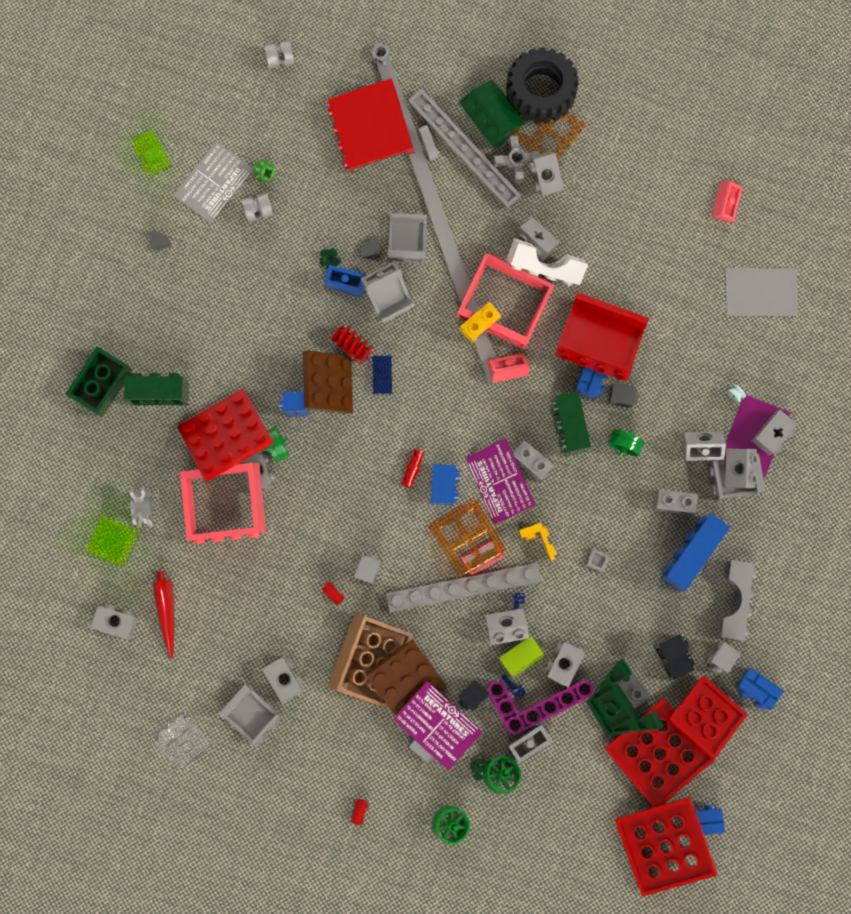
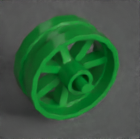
[263,426,290,463]
[607,429,645,457]
[483,756,521,794]
[432,805,470,844]

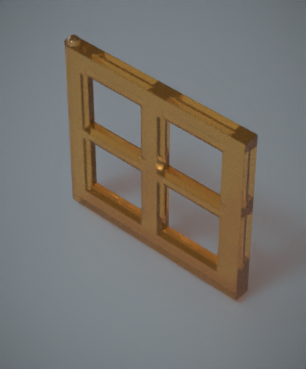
[513,91,586,161]
[429,499,506,577]

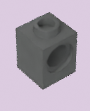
[609,383,639,408]

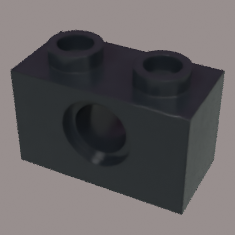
[458,680,489,711]

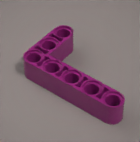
[487,680,594,734]

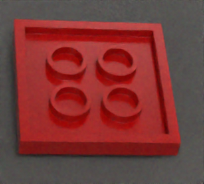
[667,675,748,760]

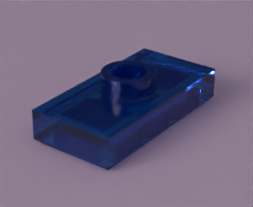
[372,356,392,395]

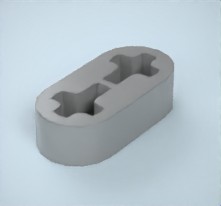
[418,125,438,161]

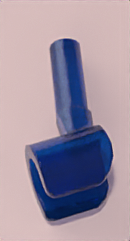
[513,593,525,610]
[501,674,526,697]

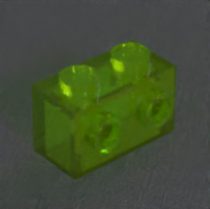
[132,129,172,177]

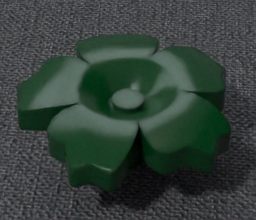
[319,248,342,269]
[470,757,492,780]

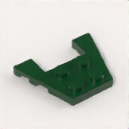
[586,658,664,735]

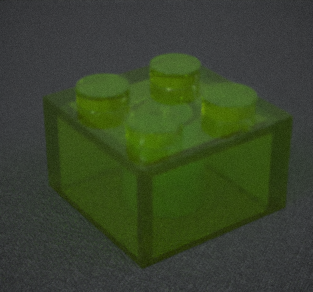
[85,515,141,567]

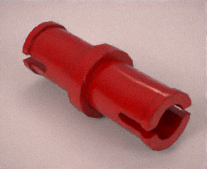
[401,448,425,489]

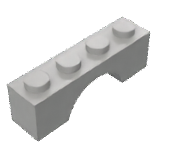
[718,560,757,641]

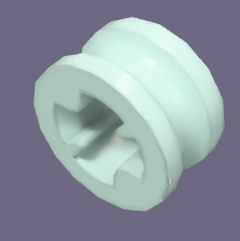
[727,384,746,403]

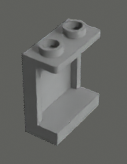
[388,211,427,264]
[361,262,415,322]
[708,454,766,500]
[218,684,281,746]

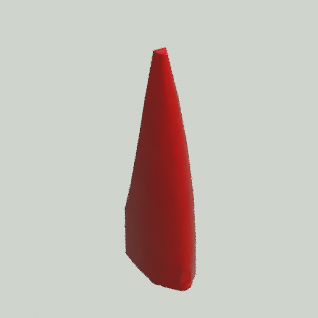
[152,571,174,658]

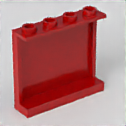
[327,78,415,174]
[554,292,649,382]

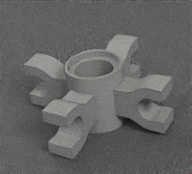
[493,135,539,184]
[130,486,154,528]

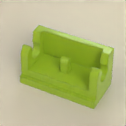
[499,636,544,679]

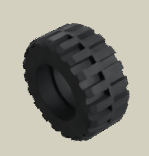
[506,47,579,124]

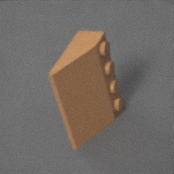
[327,613,413,708]

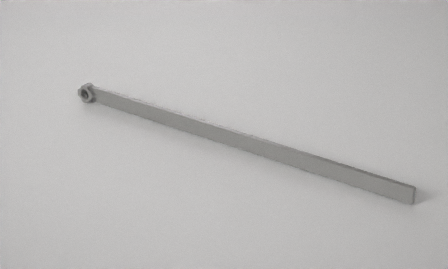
[371,43,496,384]

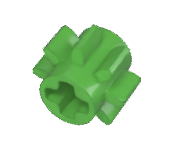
[252,159,276,183]

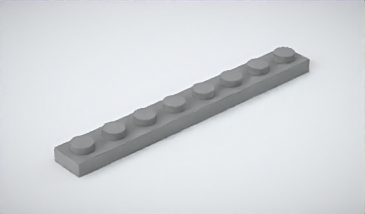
[408,89,521,210]
[386,563,542,613]

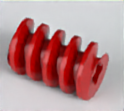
[331,325,374,365]

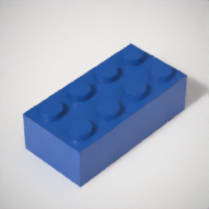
[661,513,730,593]

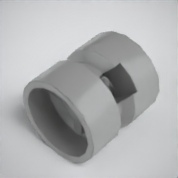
[265,40,295,69]
[242,192,274,223]

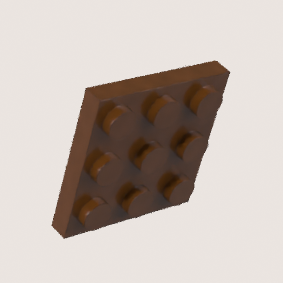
[303,350,353,414]
[365,639,447,715]

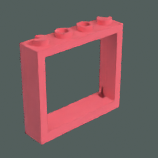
[456,253,554,349]
[180,463,266,544]

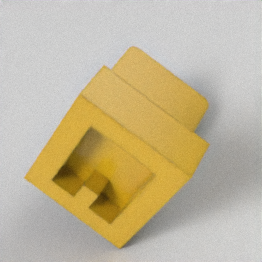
[459,302,501,344]
[518,523,556,561]

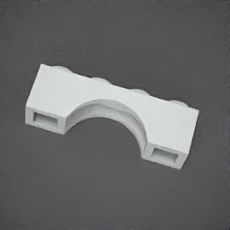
[506,238,588,286]

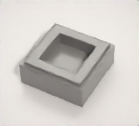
[585,548,611,573]

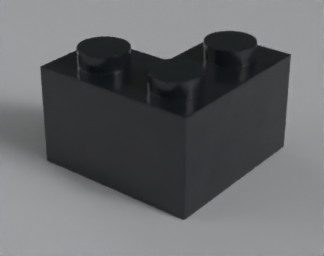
[653,634,695,680]

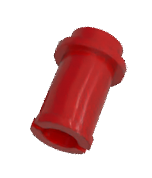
[321,582,345,606]
[350,798,369,825]

